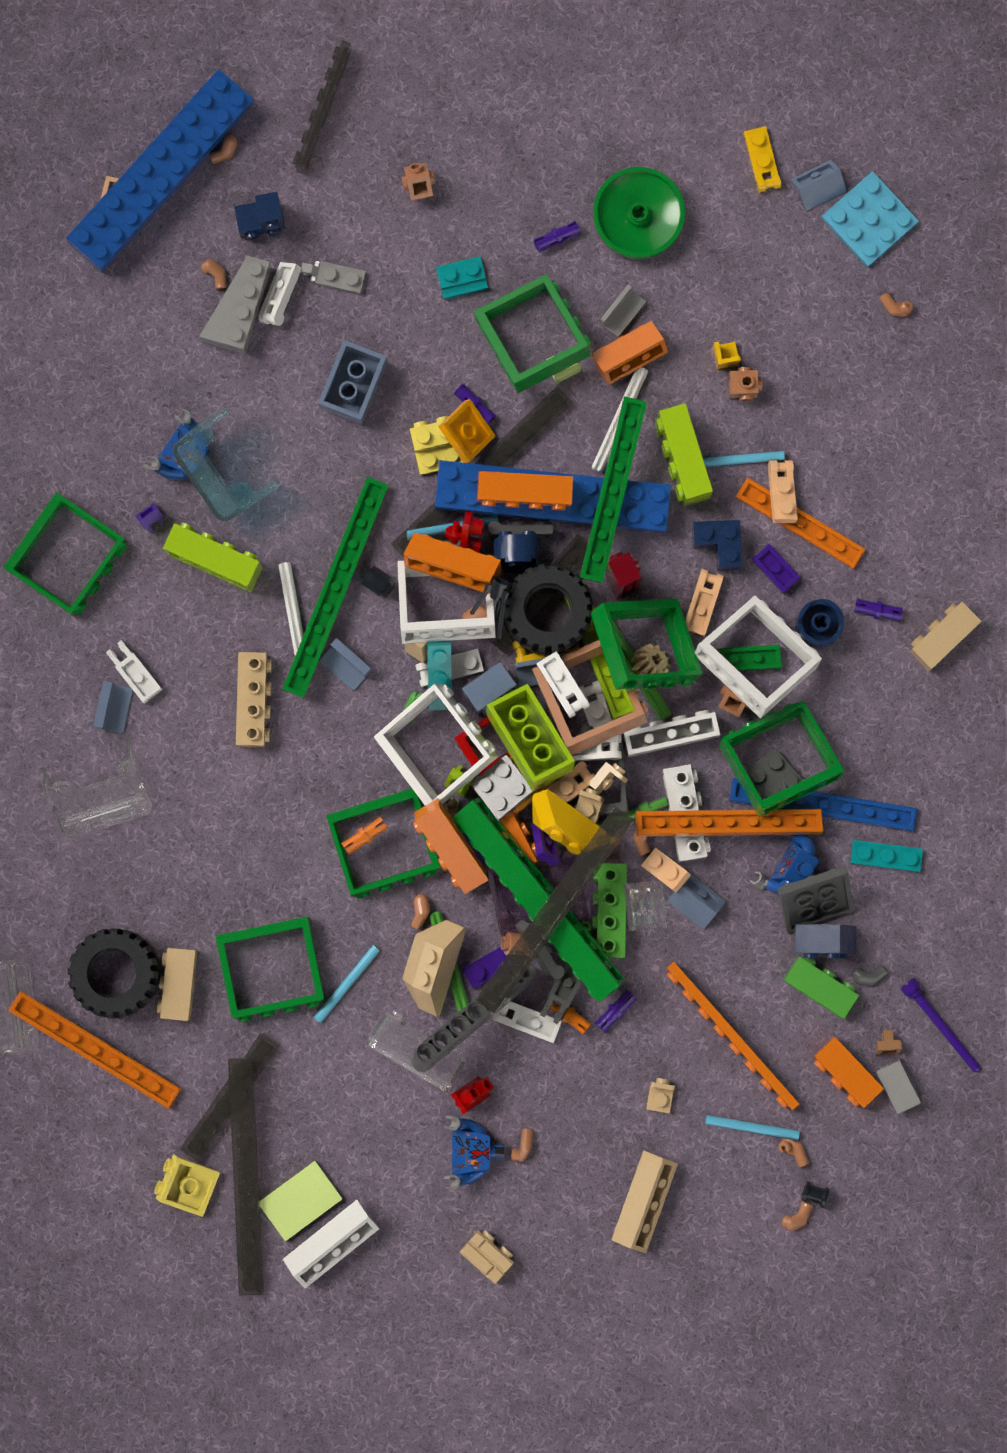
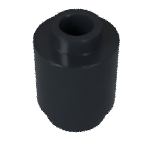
[360,565,396,598]

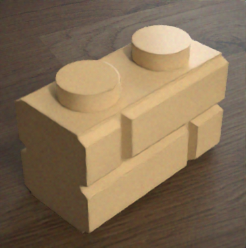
[460,1229,514,1284]

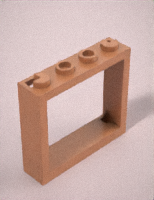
[532,640,648,755]

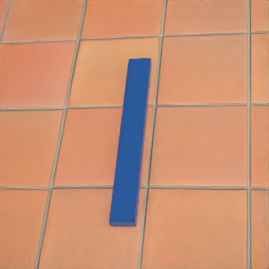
[729,778,917,831]

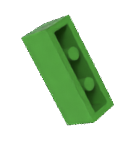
[783,957,859,1019]

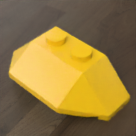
[532,789,617,855]

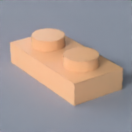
[641,848,691,893]

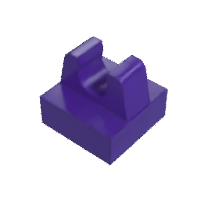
[135,503,165,534]

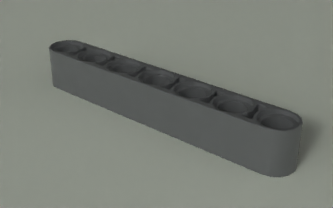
[411,960,536,1072]

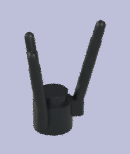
[470,577,511,639]

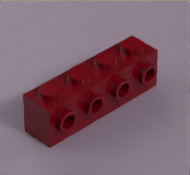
[605,551,642,600]

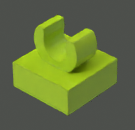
[444,765,473,797]

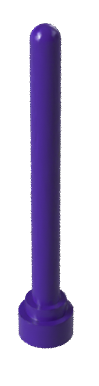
[900,978,980,1072]

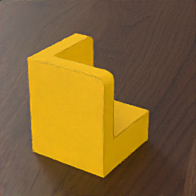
[712,342,741,370]

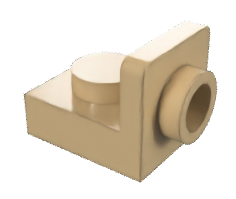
[589,762,628,793]
[576,788,604,823]
[646,1078,675,1114]

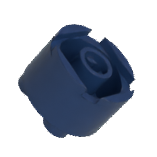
[494,531,540,573]
[795,599,844,649]

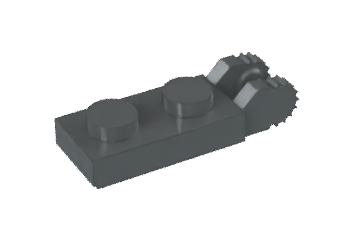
[540,962,582,1025]

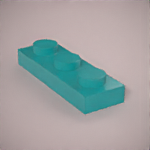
[427,641,452,711]
[850,840,923,872]

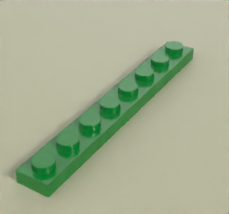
[580,396,647,584]

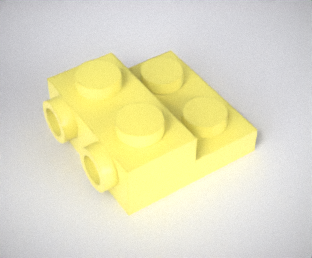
[410,416,463,476]
[154,1154,220,1217]

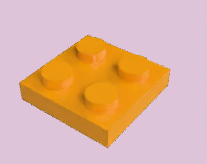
[438,399,496,463]

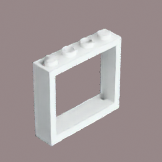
[398,561,496,644]
[695,596,822,718]
[374,684,498,806]

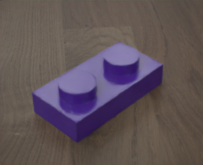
[752,544,800,594]
[532,824,560,866]
[462,947,514,989]

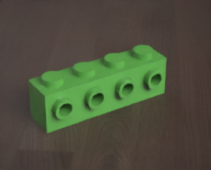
[592,863,627,958]

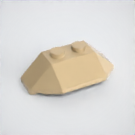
[402,920,466,1017]

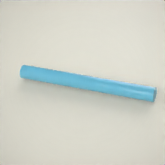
[703,451,785,467]
[407,516,498,540]
[314,945,380,1023]
[705,1115,800,1140]

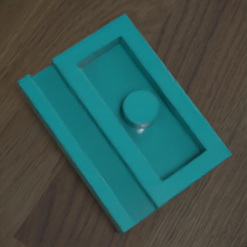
[436,256,488,300]

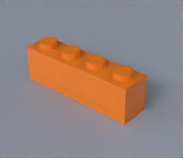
[477,471,573,511]
[403,532,501,594]
[413,798,489,894]

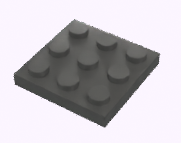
[778,866,854,934]

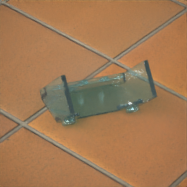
[173,406,279,521]

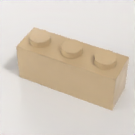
[909,602,982,672]
[157,948,198,1021]

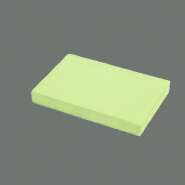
[258,1160,343,1241]

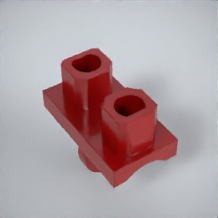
[445,510,484,553]
[450,1076,494,1114]

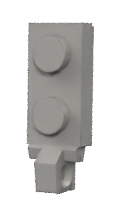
[300,261,366,295]

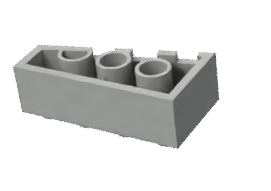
[199,256,271,354]

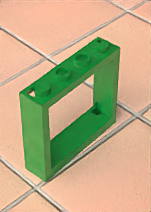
[474,274,592,394]
[3,492,127,617]
[591,598,703,691]
[719,700,844,818]
[326,788,441,899]
[215,917,325,1023]

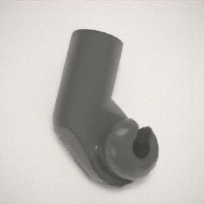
[852,966,888,987]

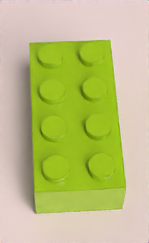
[654,403,713,506]
[163,523,263,593]
[486,684,575,792]

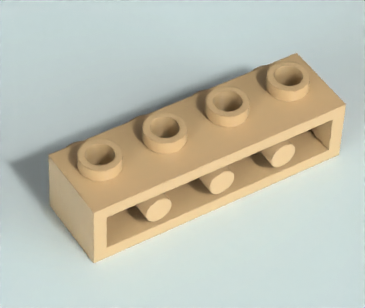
[236,652,272,747]
[611,1151,678,1253]

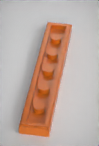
[735,477,866,569]

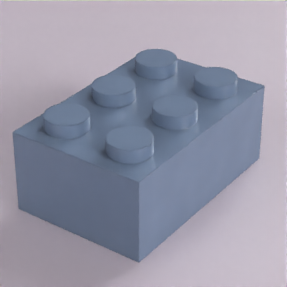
[318,340,388,425]

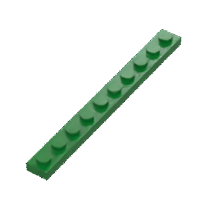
[282,477,389,699]

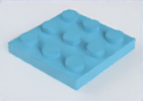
[821,171,919,268]

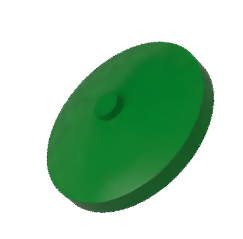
[593,167,685,259]

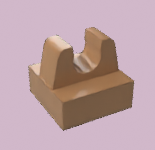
[875,1030,902,1056]

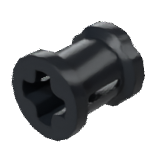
[801,1181,830,1208]

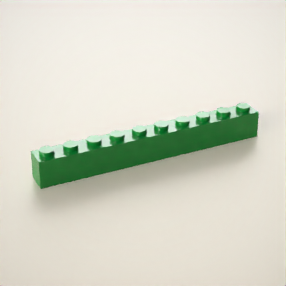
[453,797,627,1002]

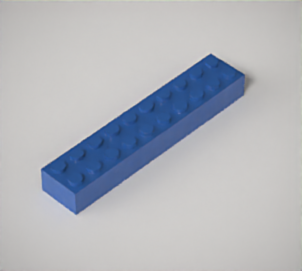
[66,69,253,273]
[434,460,671,533]

